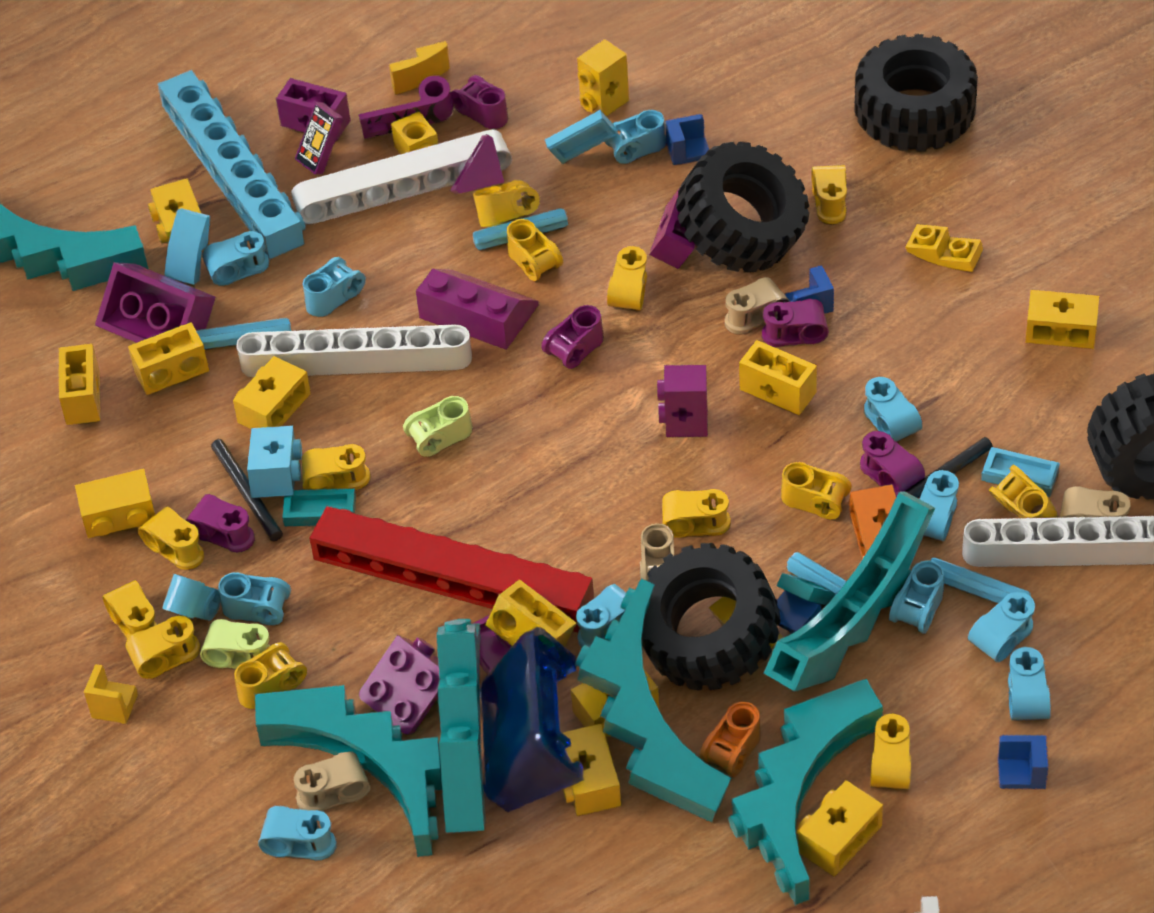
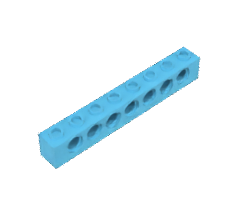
[158,70,306,259]

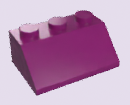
[95,263,216,343]
[416,269,539,350]

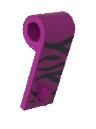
[358,76,453,139]

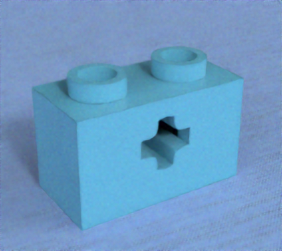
[247,426,302,498]

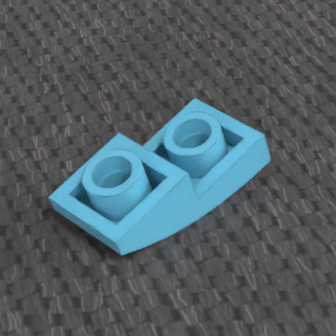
[165,208,210,285]

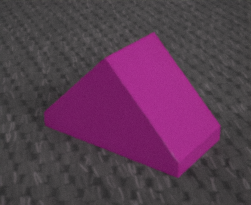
[450,134,504,194]

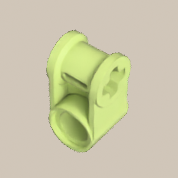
[403,396,473,457]
[200,619,270,669]

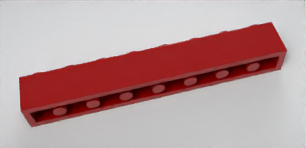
[309,506,594,633]

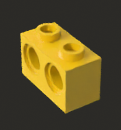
[128,322,209,395]
[485,579,576,669]

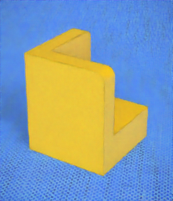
[84,664,138,724]

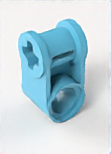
[604,110,666,164]
[202,231,269,286]
[303,257,366,317]
[864,377,922,442]
[920,470,959,541]
[889,560,944,633]
[218,572,291,625]
[162,574,221,621]
[576,584,626,648]
[968,592,1035,662]
[1008,647,1050,720]
[258,806,337,860]

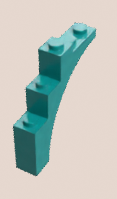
[0,204,148,291]
[764,491,935,691]
[575,578,731,823]
[436,619,486,833]
[728,679,883,905]
[255,685,442,857]

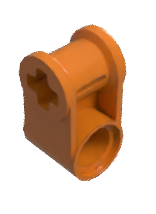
[699,701,761,777]

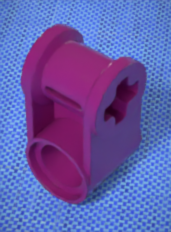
[451,75,509,129]
[762,299,829,347]
[542,305,604,369]
[860,431,925,496]
[186,494,255,553]

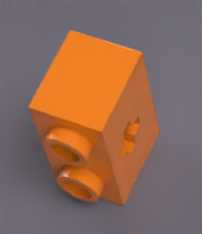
[849,485,896,559]

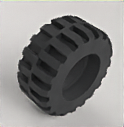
[854,34,978,152]
[676,142,809,273]
[1087,373,1154,500]
[641,543,781,690]

